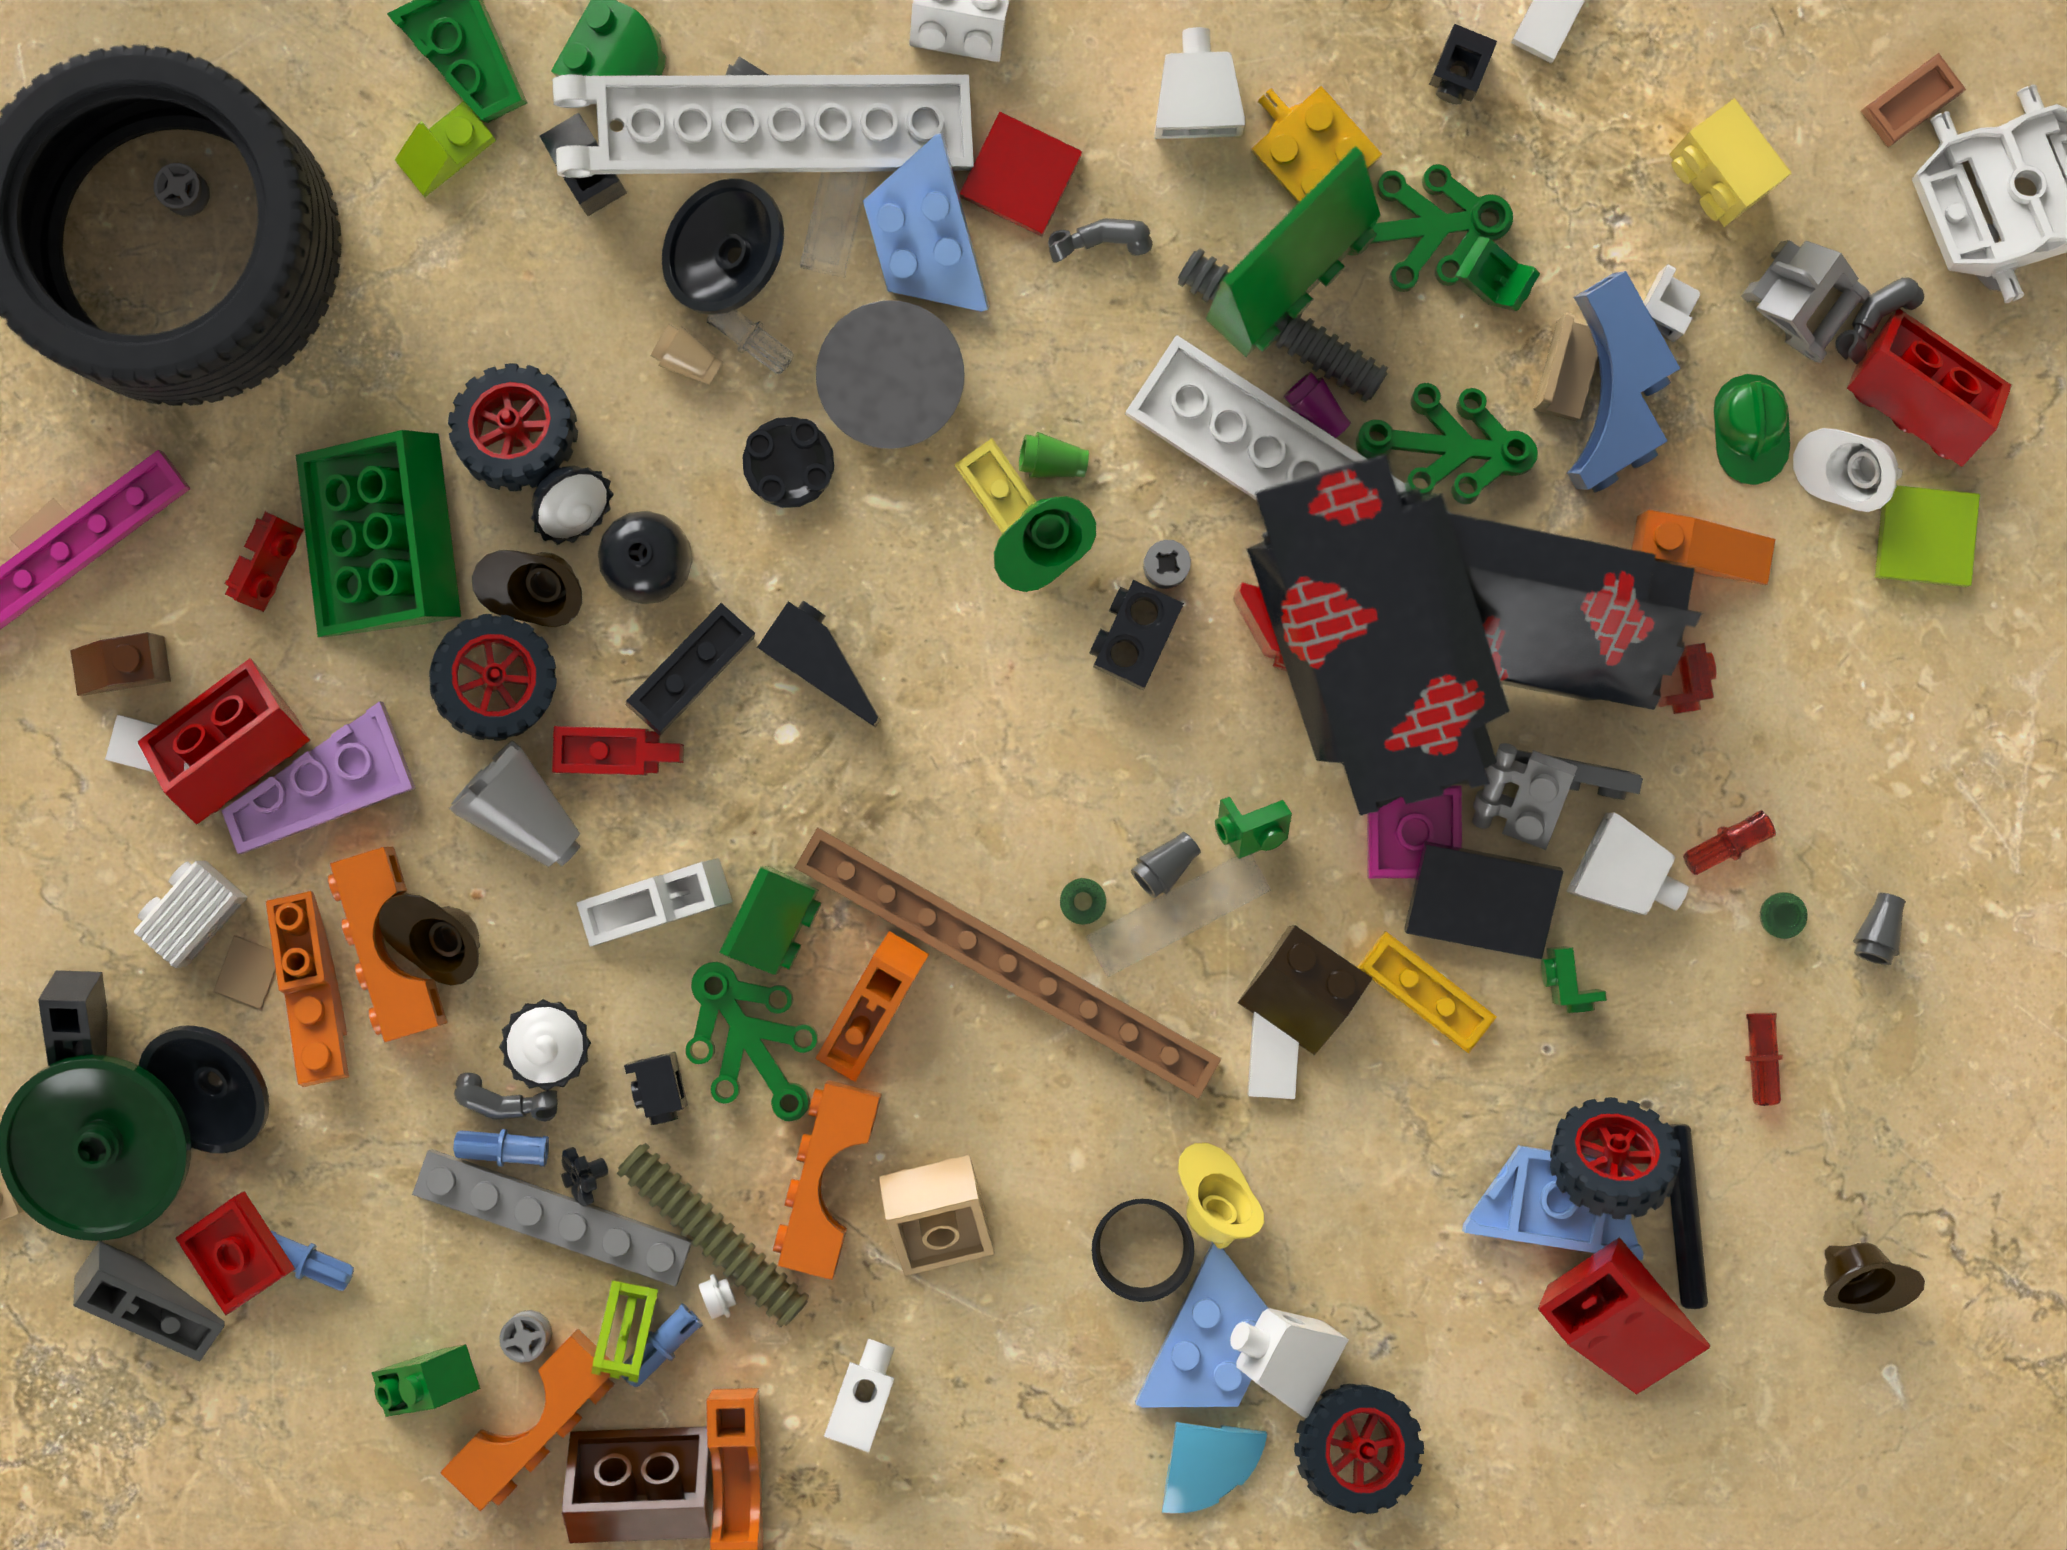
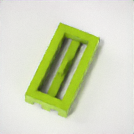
[591,1280,658,1383]

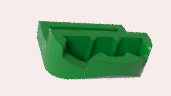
[551,0,666,76]

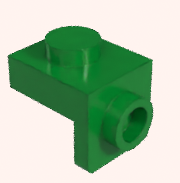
[1455,236,1540,311]
[1215,797,1292,859]
[1541,946,1607,1013]

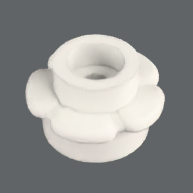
[699,1274,737,1319]

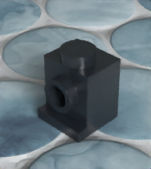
[1429,24,1497,104]
[624,1051,688,1125]

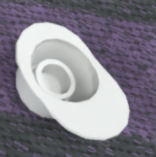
[1793,428,1903,512]

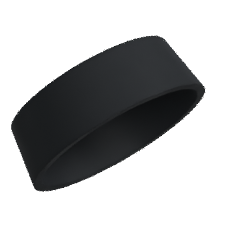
[1092,1199,1194,1302]

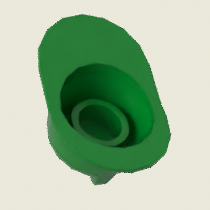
[1714,374,1790,485]
[994,496,1096,592]

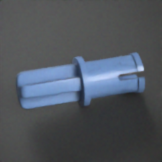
[453,1129,549,1167]
[271,1230,354,1291]
[622,1303,703,1387]

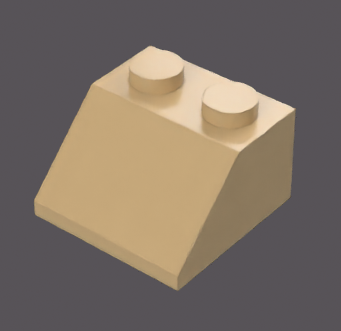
[879,1155,995,1276]

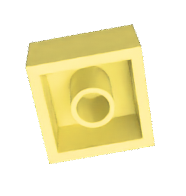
[1669,98,1791,227]

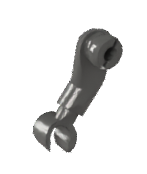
[1048,218,1153,263]
[1835,277,1925,364]
[454,1072,558,1122]

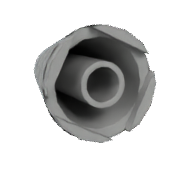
[449,740,580,867]

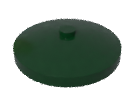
[0,1055,191,1241]

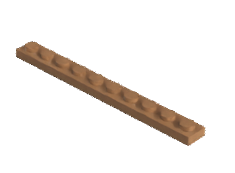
[794,827,1221,1099]

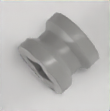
[154,163,210,216]
[1143,540,1191,589]
[499,1310,552,1363]

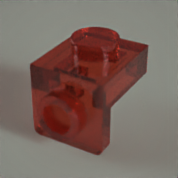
[1658,643,1717,714]

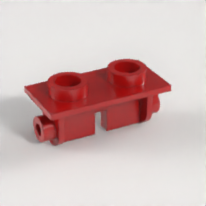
[225,511,304,612]

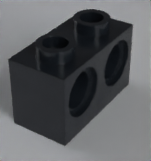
[1089,580,1184,690]

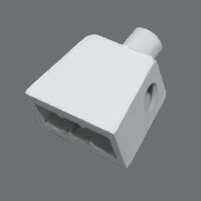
[1155,27,1245,139]
[1566,813,1689,915]
[1230,1308,1349,1418]
[824,1339,894,1452]

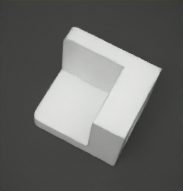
[1643,264,1700,342]

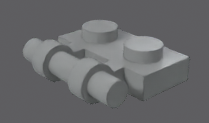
[1472,743,1578,850]

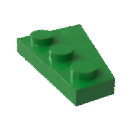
[387,0,527,123]

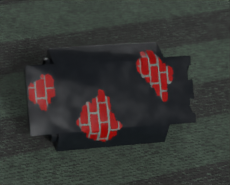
[1247,455,1510,816]
[1448,513,1702,710]

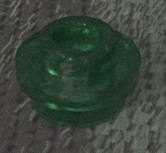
[1060,878,1106,925]

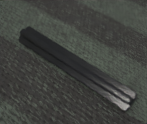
[1670,1124,1708,1309]

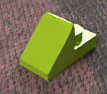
[395,101,496,197]

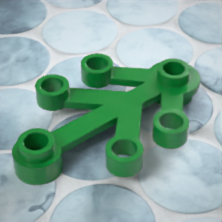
[1347,164,1513,292]
[1356,383,1538,505]
[685,962,818,1121]

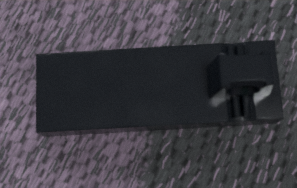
[626,603,755,736]

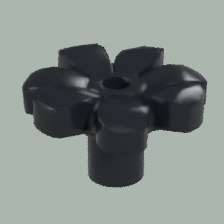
[561,1147,608,1206]

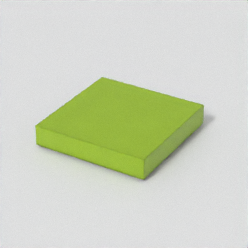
[1875,485,1980,587]

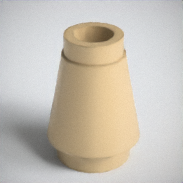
[651,324,723,385]

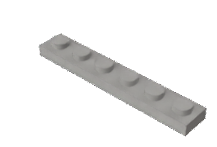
[412,1149,693,1287]

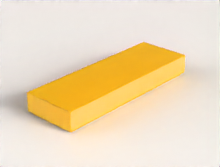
[1357,931,1497,1053]

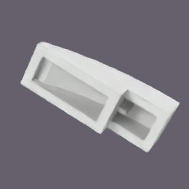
[576,858,733,947]

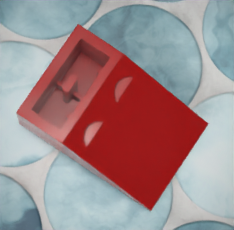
[1538,1237,1711,1395]

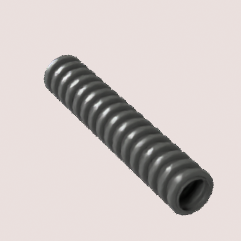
[1178,249,1388,403]

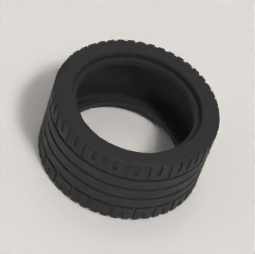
[0,45,341,406]

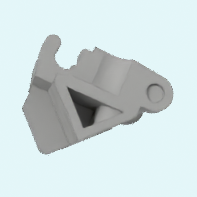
[1741,240,1870,362]

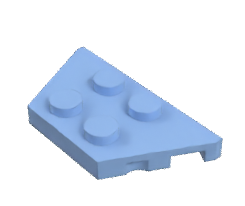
[863,133,989,312]
[1462,1145,1643,1261]
[1135,1242,1268,1408]

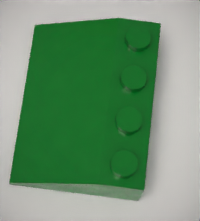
[1206,146,1381,357]
[296,430,461,637]

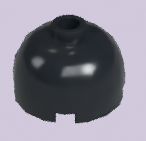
[598,511,692,604]

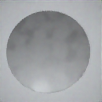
[816,300,965,449]

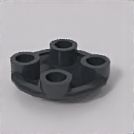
[742,417,834,508]

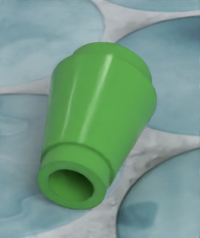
[1019,432,1089,478]

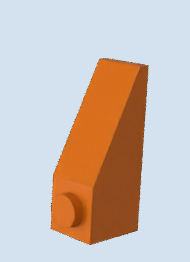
[1632,510,1776,585]
[815,931,929,1082]

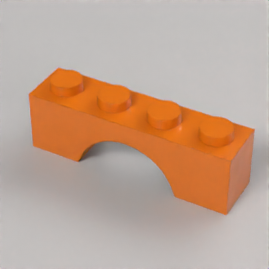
[328,847,447,1043]
[773,1080,882,1280]
[440,1329,615,1512]
[706,1388,763,1550]

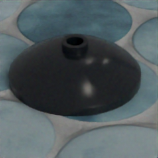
[662,179,784,315]
[138,1026,269,1153]

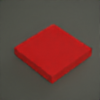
[959,111,1083,237]
[175,1191,295,1316]

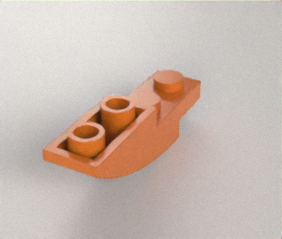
[266,891,349,1087]

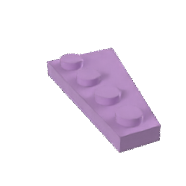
[222,701,416,854]

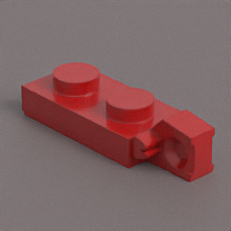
[552,726,684,776]

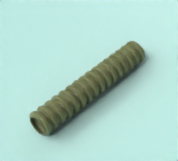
[617,1143,809,1327]

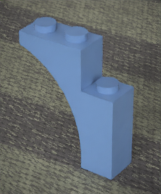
[1567,271,1680,492]

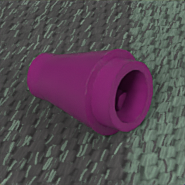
[1284,372,1351,438]

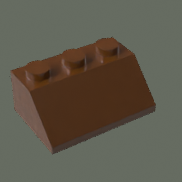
[562,1426,713,1543]

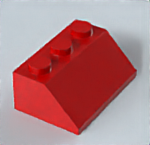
[1846,308,2012,467]
[137,658,310,825]

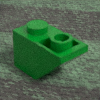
[372,1344,481,1417]

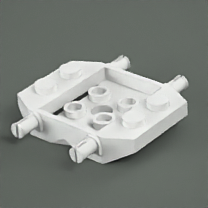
[1912,85,2067,303]

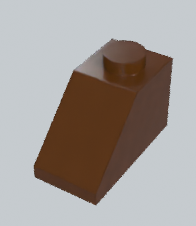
[70,632,171,696]

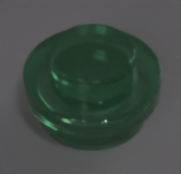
[1760,892,1808,939]

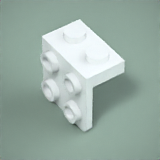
[909,0,1010,62]

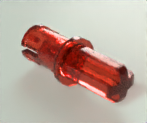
[1683,810,1776,875]
[1745,1012,1783,1106]

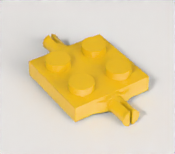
[1252,86,1382,203]

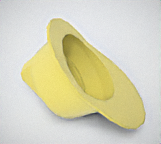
[1178,1143,1264,1249]

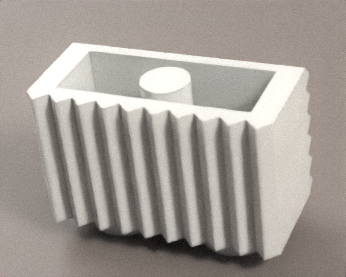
[134,861,247,968]

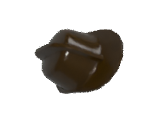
[472,550,582,627]
[379,894,480,986]
[1823,1242,1925,1314]

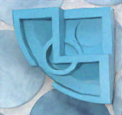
[1162,1422,1267,1514]

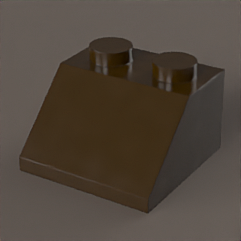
[1237,925,1373,1055]

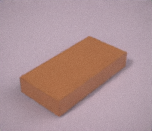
[1861,53,1966,148]

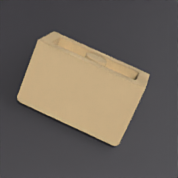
[1533,312,1598,422]

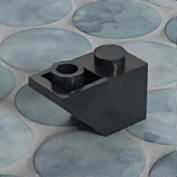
[540,113,627,216]

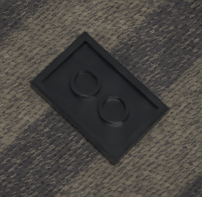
[1404,841,1563,960]

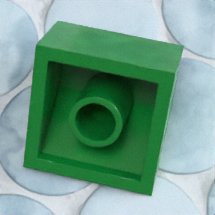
[719,866,822,975]

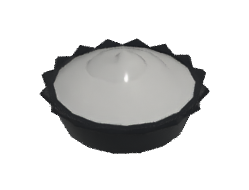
[531,466,614,545]
[499,999,591,1091]

